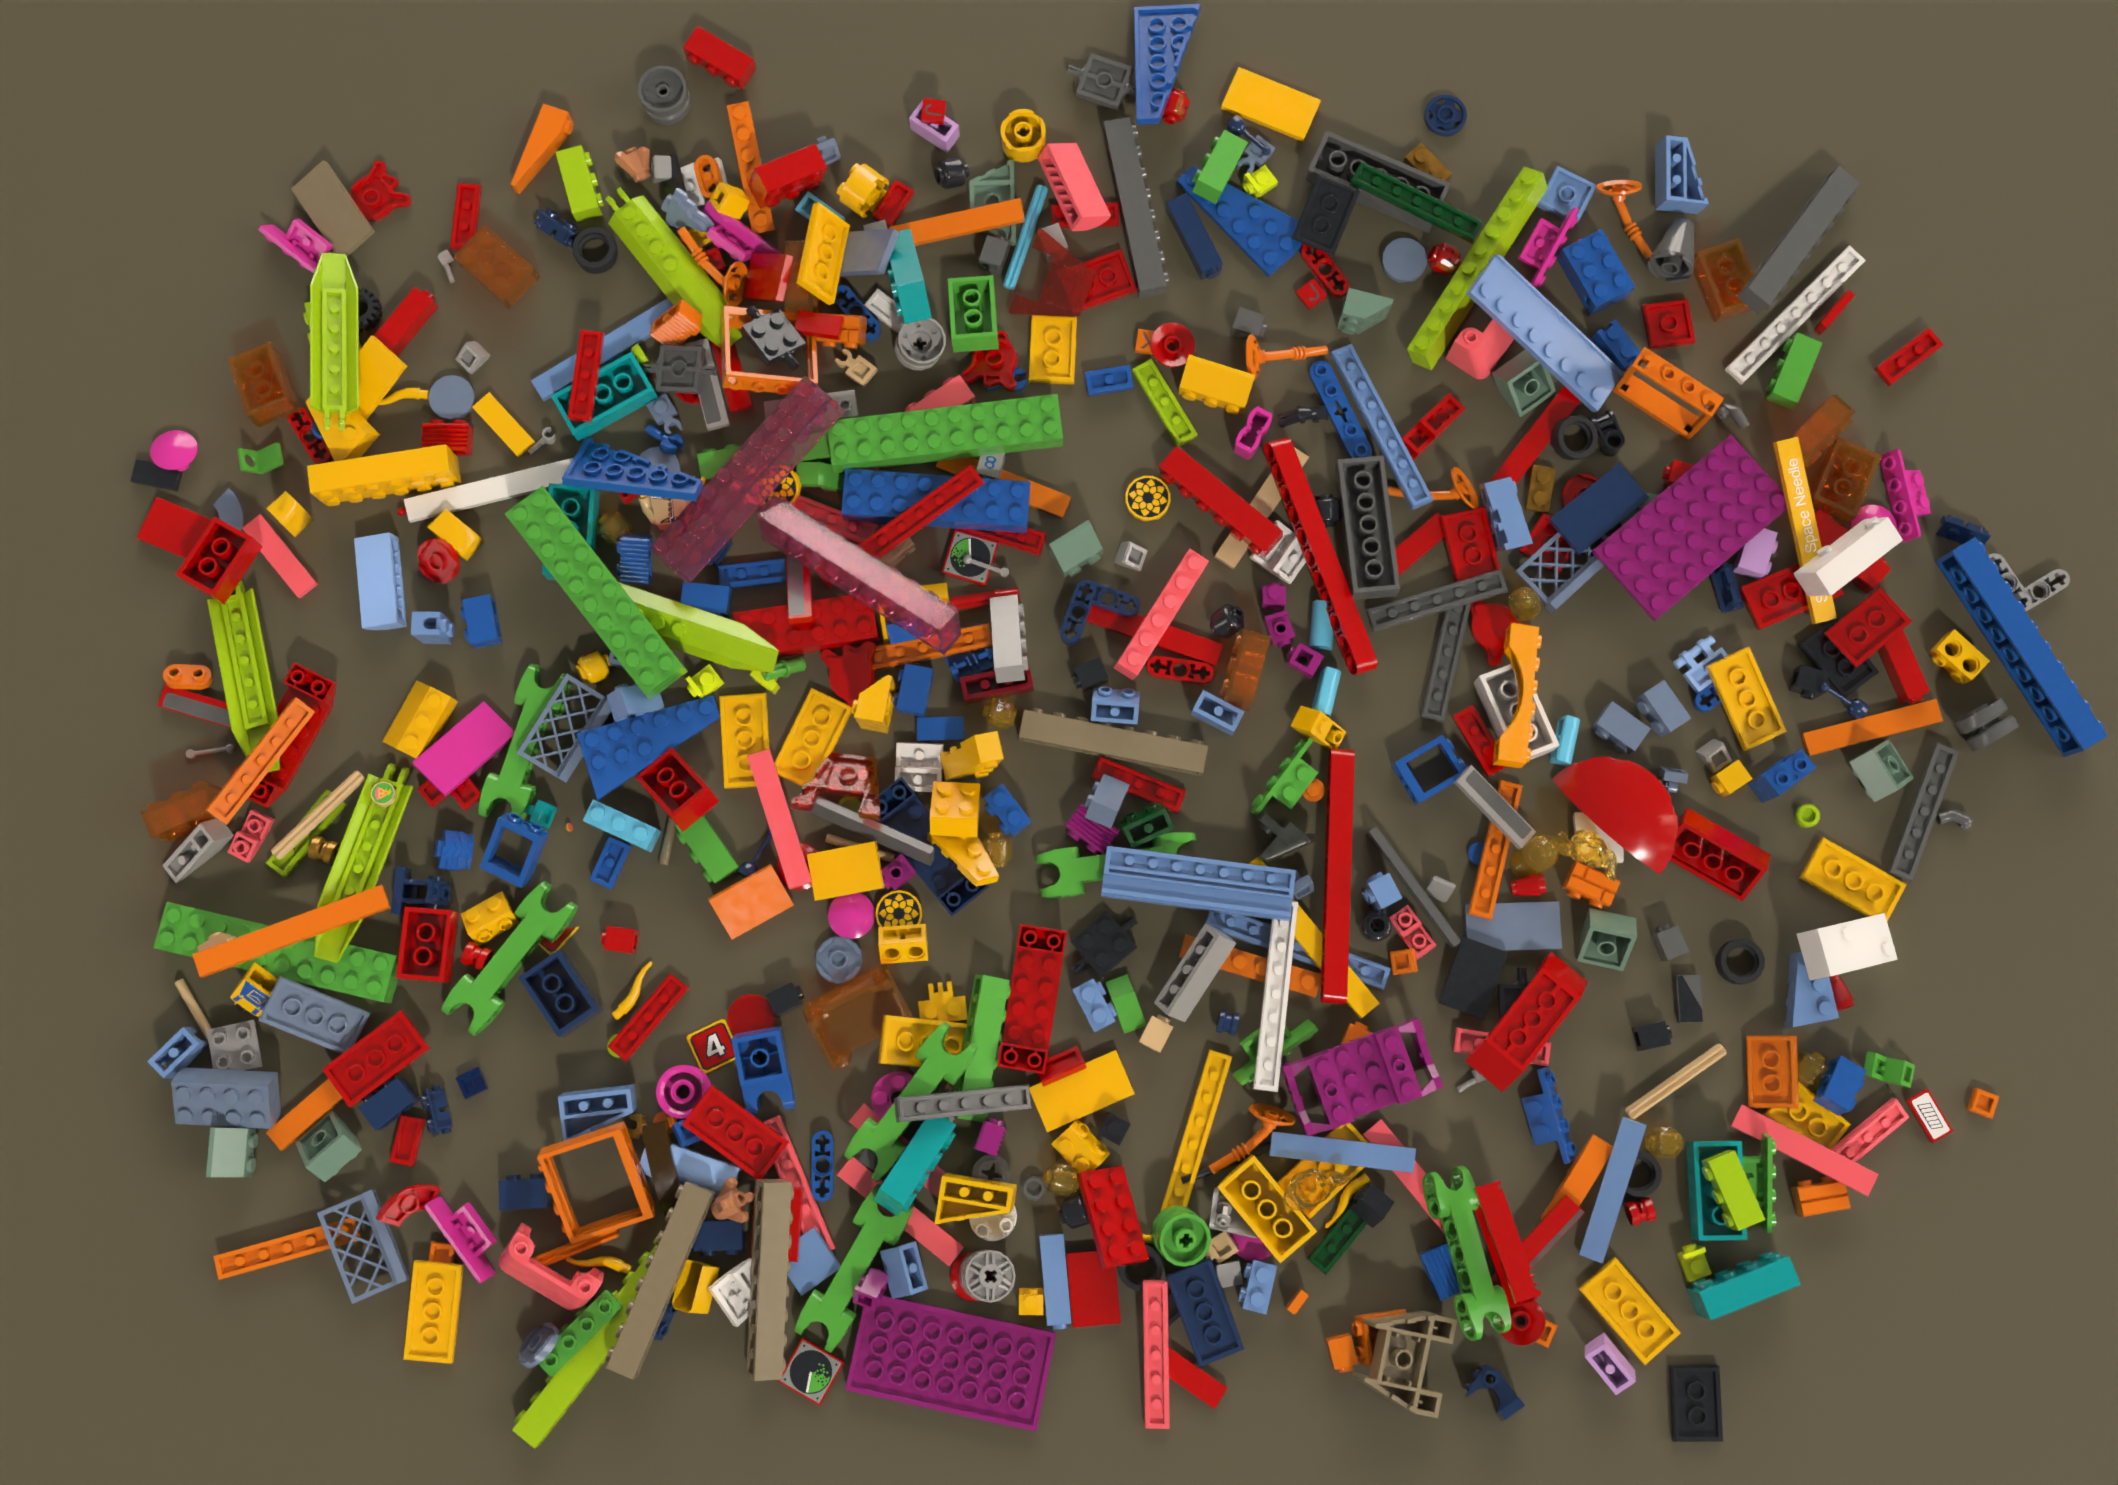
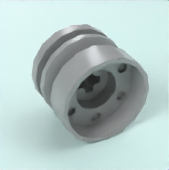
[894,318,946,371]
[959,1249,1016,1303]

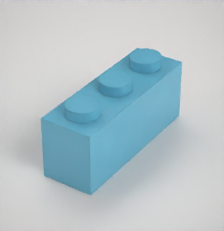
[583,800,661,853]

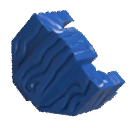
[433,830,474,871]

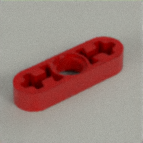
[1301,244,1349,299]
[287,406,333,464]
[1146,656,1214,685]

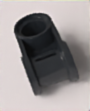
[1588,409,1625,457]

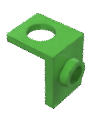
[237,443,284,474]

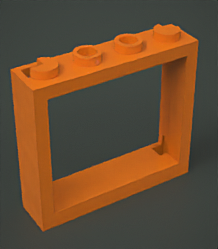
[720,306,818,397]
[1612,347,1724,441]
[537,1121,657,1244]

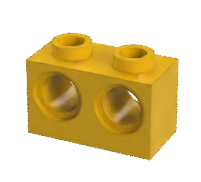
[1928,629,1990,685]
[878,924,928,964]

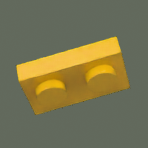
[460,891,520,945]
[1051,1119,1110,1174]

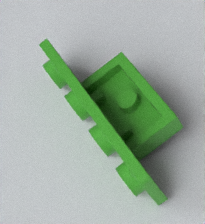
[1250,737,1318,814]
[1232,1019,1318,1086]
[1743,1133,1776,1233]
[539,1290,623,1377]

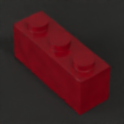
[960,664,1034,705]

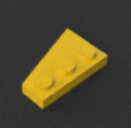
[927,833,999,887]

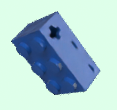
[1556,229,1635,316]

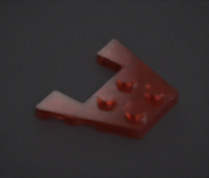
[1008,228,1096,317]
[790,752,881,821]

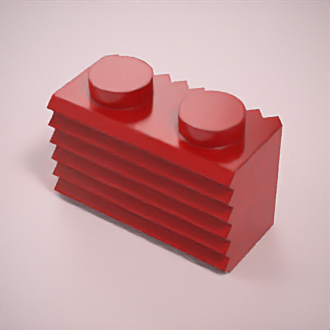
[421,420,473,456]

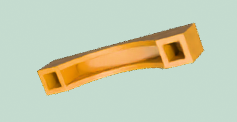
[1493,623,1542,769]

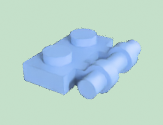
[1673,635,1728,694]

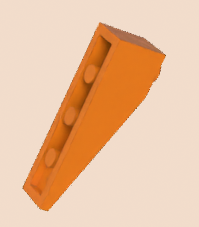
[511,104,574,194]

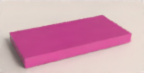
[412,701,515,797]

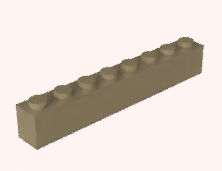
[1019,707,1208,777]
[746,1179,794,1381]
[605,1181,716,1380]

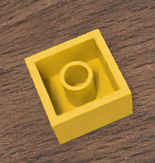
[930,781,980,838]

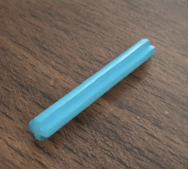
[1003,185,1048,290]

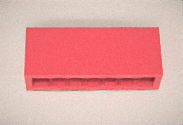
[1038,143,1111,231]

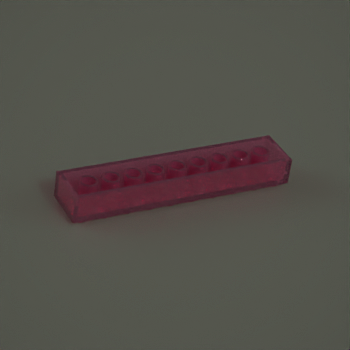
[650,376,845,584]
[756,495,961,655]

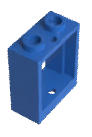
[1391,735,1467,806]
[1748,749,1817,803]
[479,813,549,888]

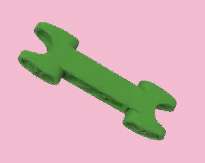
[478,663,572,820]
[1035,832,1196,898]
[441,881,578,1036]
[844,1022,978,1182]
[1423,1166,1511,1341]
[794,1184,914,1353]

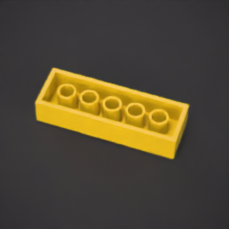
[307,444,461,506]

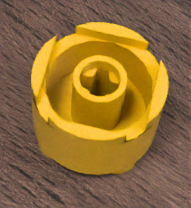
[1001,109,1046,163]
[837,163,889,218]

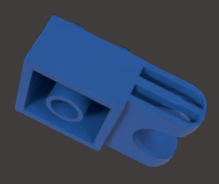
[731,1025,796,1116]

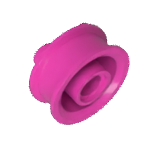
[656,1065,711,1118]
[871,1071,914,1119]

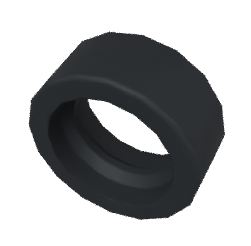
[572,227,618,274]
[1551,415,1598,461]
[1715,939,1765,985]
[1625,1151,1662,1197]
[1117,1244,1163,1291]

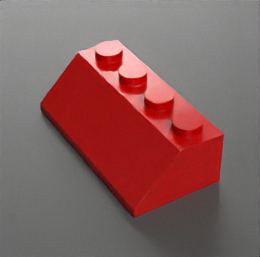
[1670,808,1771,901]

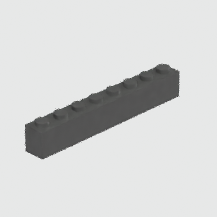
[1103,117,1170,299]
[1737,166,1860,315]

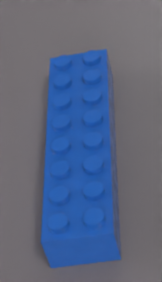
[841,469,1030,534]

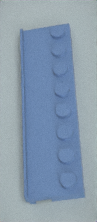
[1466,254,1624,412]
[1101,846,1296,921]

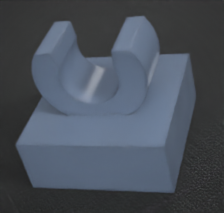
[816,136,842,165]
[1659,766,1689,793]
[1293,870,1314,901]

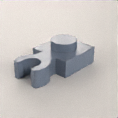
[1237,135,1275,174]
[646,393,683,436]

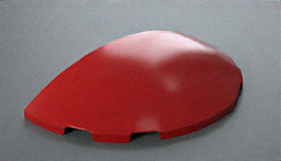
[1552,756,1678,874]

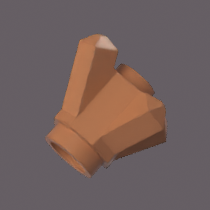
[614,146,652,183]
[711,1177,755,1223]

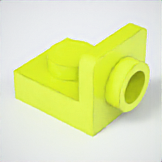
[1242,165,1278,199]
[685,664,725,698]
[750,670,780,695]
[1677,1243,1712,1282]

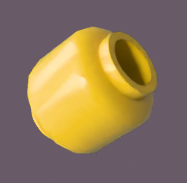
[575,650,611,684]

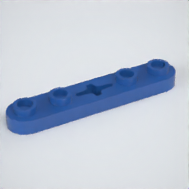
[1309,360,1372,459]

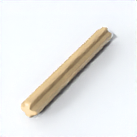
[271,770,365,859]
[1625,1044,1727,1119]

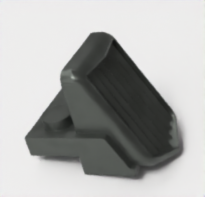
[1257,811,1318,861]

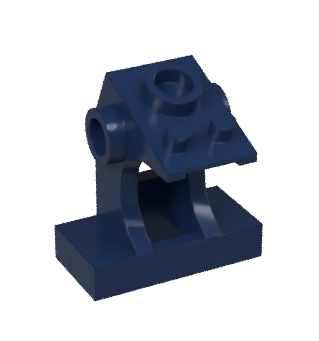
[391,866,451,916]
[1464,1364,1525,1422]

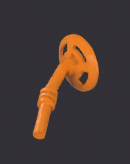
[1596,180,1652,261]
[677,227,748,307]
[1246,334,1328,380]
[1388,467,1479,508]
[1209,1103,1296,1174]

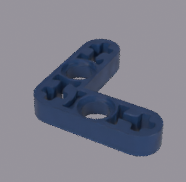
[1060,580,1140,645]

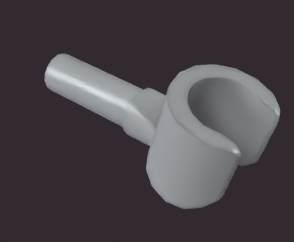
[438,249,455,283]
[528,427,557,454]
[1457,1070,1485,1093]

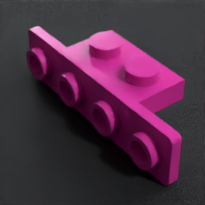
[702,201,781,262]
[1518,207,1579,288]
[258,219,333,274]
[1879,449,1931,543]
[424,1196,497,1283]

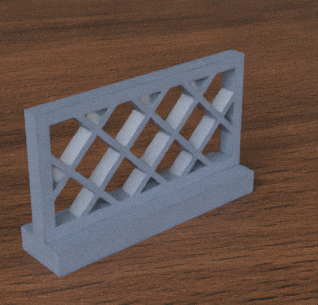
[1515,532,1608,614]
[516,674,611,783]
[317,1189,410,1304]

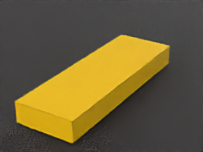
[472,392,535,458]

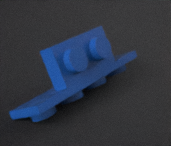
[1522,1066,1576,1164]

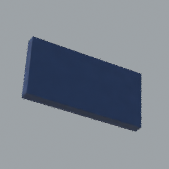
[1548,463,1649,556]
[1164,1257,1244,1367]

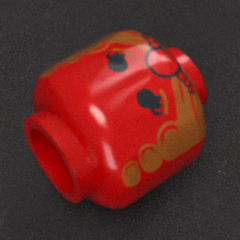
[1162,88,1190,125]
[1427,242,1463,276]

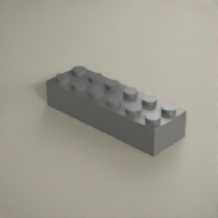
[1306,131,1451,233]
[1335,455,1400,600]

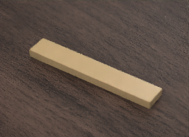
[1214,447,1309,570]

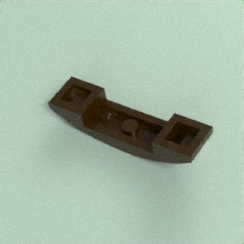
[642,1121,680,1217]

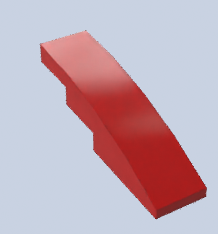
[1384,393,1466,464]

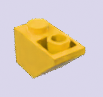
[1291,706,1346,749]

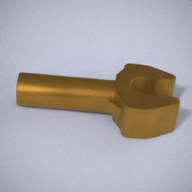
[627,1114,647,1139]

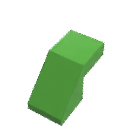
[796,462,845,492]
[1105,974,1147,1034]
[1864,1051,1915,1088]

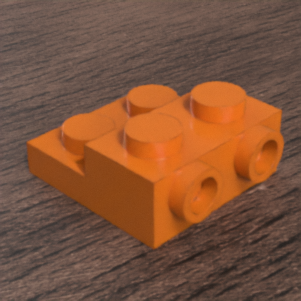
[1351,1309,1406,1367]

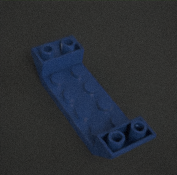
[864,776,989,916]

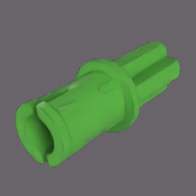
[761,656,806,681]

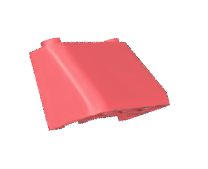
[1445,319,1514,379]
[499,1223,605,1311]

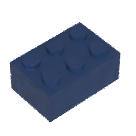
[518,950,603,1037]

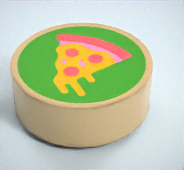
[371,782,397,807]

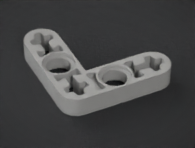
[1988,553,2070,612]

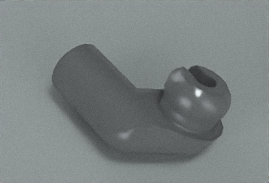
[1716,403,1750,429]
[1936,808,1973,830]

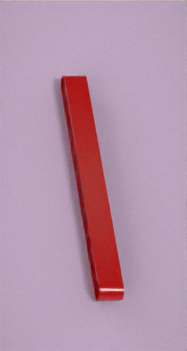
[1264,437,1378,676]
[1320,748,1355,1004]

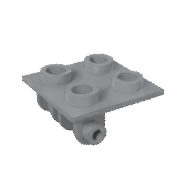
[207,1019,263,1070]
[1209,1187,1257,1238]

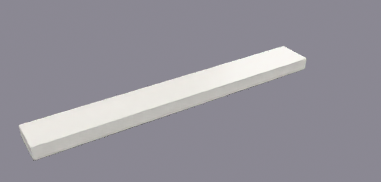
[1725,245,1866,385]
[404,458,573,523]
[1253,901,1298,1092]

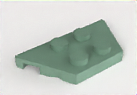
[969,160,1016,246]

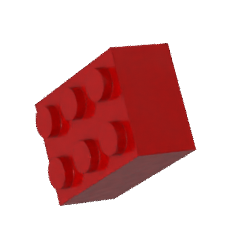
[748,144,828,209]
[175,516,263,604]
[635,747,719,832]
[396,907,459,983]

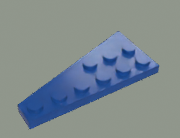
[1134,4,1201,125]
[1177,166,1303,278]
[562,437,703,502]
[577,695,720,801]

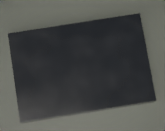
[1292,174,1360,256]
[1797,618,1879,697]
[1438,936,1508,1019]
[1669,1365,1723,1442]

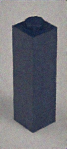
[1165,193,1223,280]

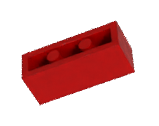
[683,26,757,90]

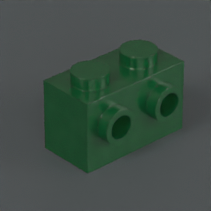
[1120,802,1175,849]

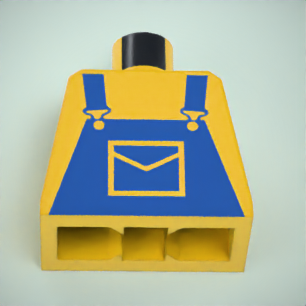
[230,962,277,1017]

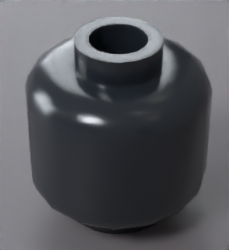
[934,157,969,189]
[1315,494,1341,527]
[1210,604,1244,638]
[1359,911,1392,942]
[1058,1194,1090,1229]

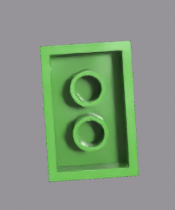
[948,275,999,353]

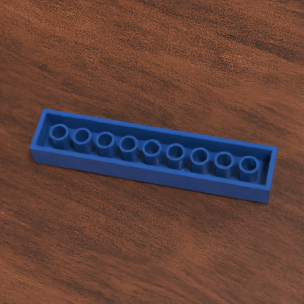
[1935,537,2107,757]

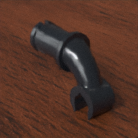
[1278,406,1328,428]

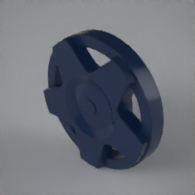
[1424,95,1467,137]

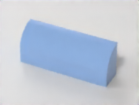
[354,532,407,630]
[640,1143,742,1199]

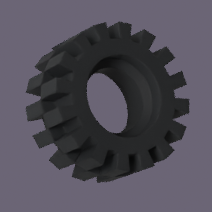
[358,287,383,332]

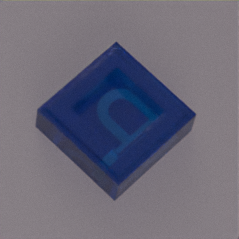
[456,1067,489,1099]

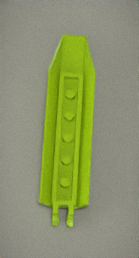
[605,187,742,348]
[310,253,359,430]
[207,580,280,773]
[619,582,779,673]
[314,763,414,964]

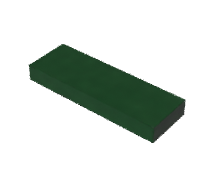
[1306,1203,1367,1275]

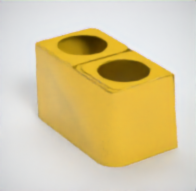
[266,491,314,537]
[427,509,484,561]
[672,1259,720,1314]

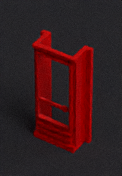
[1474,1180,1541,1309]

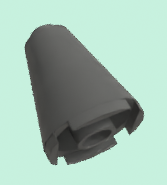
[1648,218,1695,283]

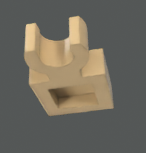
[835,349,878,388]
[1205,1231,1240,1264]

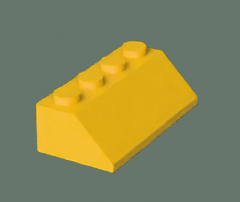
[1217,1154,1317,1263]

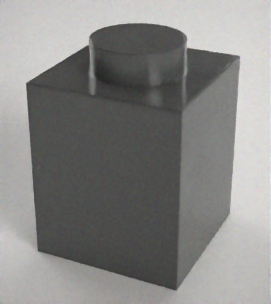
[979,235,1009,274]
[1231,307,1268,340]
[1650,923,1690,962]

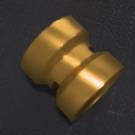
[308,836,341,865]

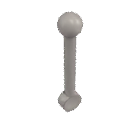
[963,555,1009,577]
[186,744,235,759]

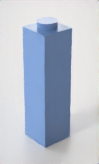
[1039,1233,1071,1330]

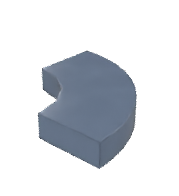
[213,488,245,532]

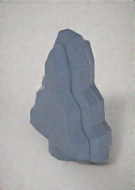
[661,188,715,233]

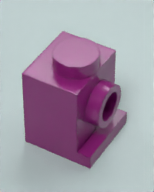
[1260,582,1286,610]
[1263,610,1295,648]
[1286,643,1324,680]
[882,853,917,891]
[853,1268,889,1311]

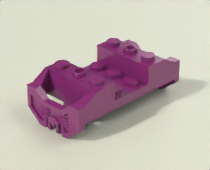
[1281,1017,1443,1136]

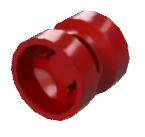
[461,941,494,971]
[1624,1197,1656,1226]

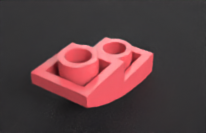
[227,809,275,863]
[1389,905,1436,960]

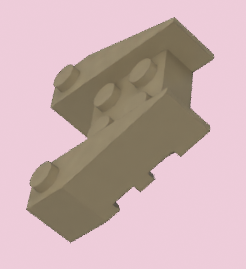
[1352,1311,1457,1418]

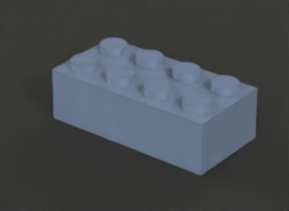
[171,1067,281,1129]

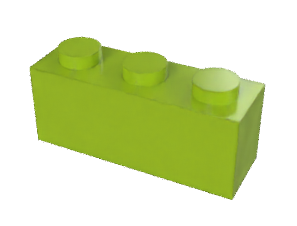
[555,145,604,222]
[1702,1150,1765,1231]

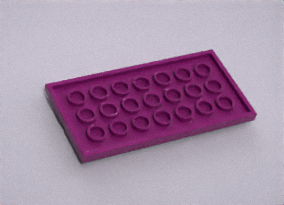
[1592,435,1787,622]
[845,1295,1056,1432]

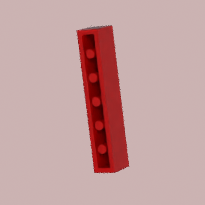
[1159,446,1283,558]

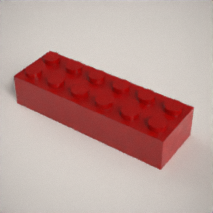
[733,592,880,658]

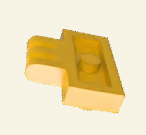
[918,981,968,1022]

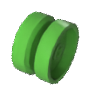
[1151,1205,1211,1267]

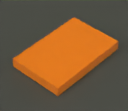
[708,864,794,940]
[1746,1036,1799,1109]

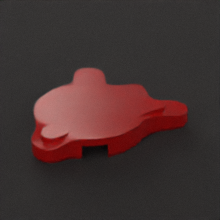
[351,160,412,221]
[960,331,1018,392]
[1470,601,1531,667]
[820,641,876,707]

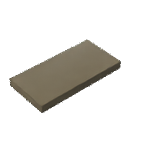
[291,160,375,257]

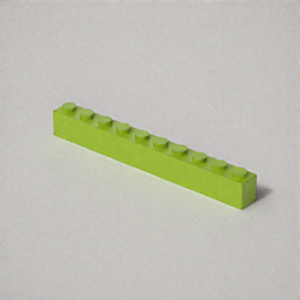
[1407,166,1548,371]
[512,1237,693,1449]

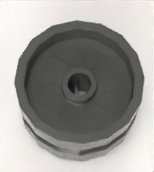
[638,66,691,125]
[1955,697,2020,752]

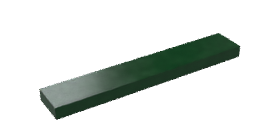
[1350,162,1483,244]

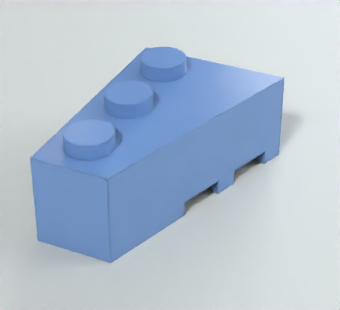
[1655,135,1709,214]
[1479,477,1533,552]
[1784,952,1839,1028]
[558,1084,638,1141]

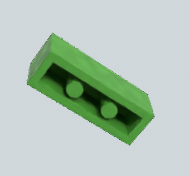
[1192,130,1248,204]
[1766,332,1822,410]
[675,815,739,885]

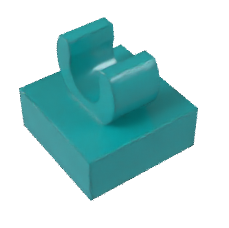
[525,800,557,830]

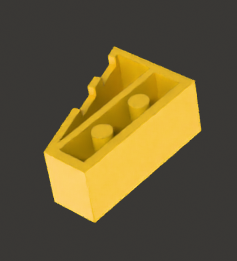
[306,397,380,461]
[940,731,1004,781]
[934,1173,1017,1225]

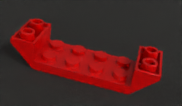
[229,662,337,808]
[997,924,1067,1074]
[1465,952,1588,1092]

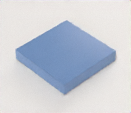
[1537,166,1596,226]
[787,1227,841,1296]

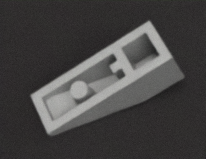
[162,819,234,884]

